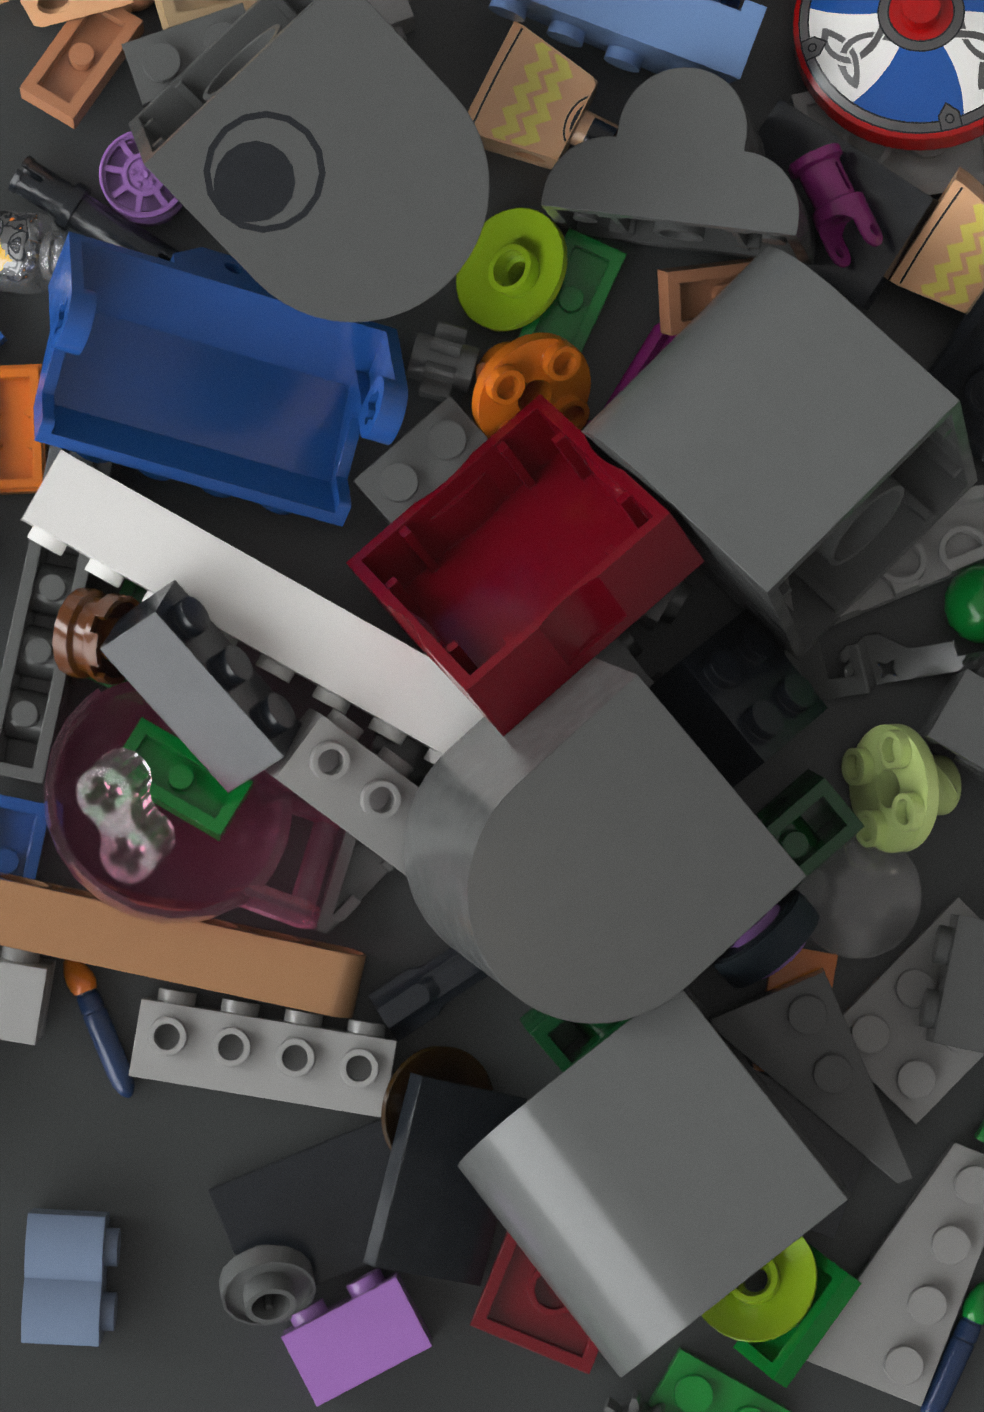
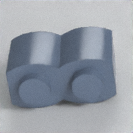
[21,1208,121,1347]

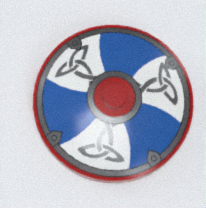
[793,0,984,151]

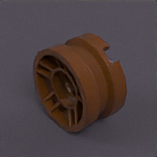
[52,587,140,685]

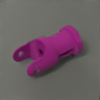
[788,143,883,268]

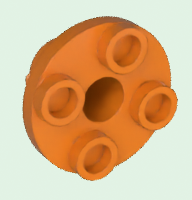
[472,332,591,439]

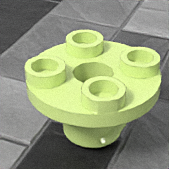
[841,724,962,853]

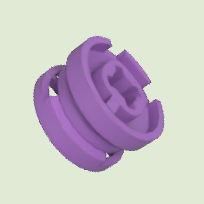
[99,131,183,227]

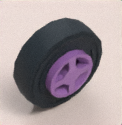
[713,889,820,989]

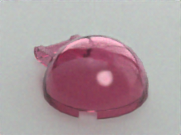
[43,681,341,929]

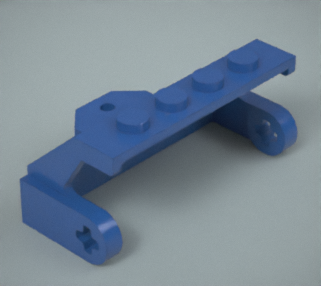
[33,231,408,527]

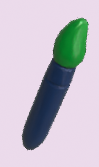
[920,1281,984,1412]

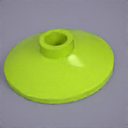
[456,208,568,331]
[701,1236,817,1342]

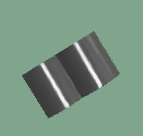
[541,67,816,265]

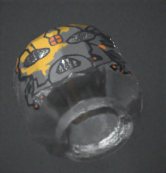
[0,209,66,295]

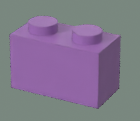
[281,1268,433,1407]

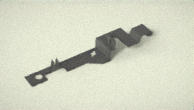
[781,632,984,701]

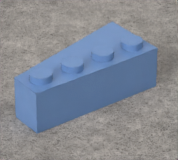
[488,0,767,84]

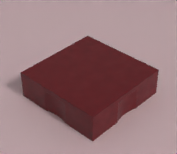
[346,394,704,737]

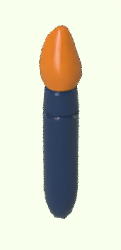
[63,959,135,1098]

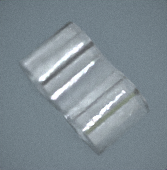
[75,748,175,883]

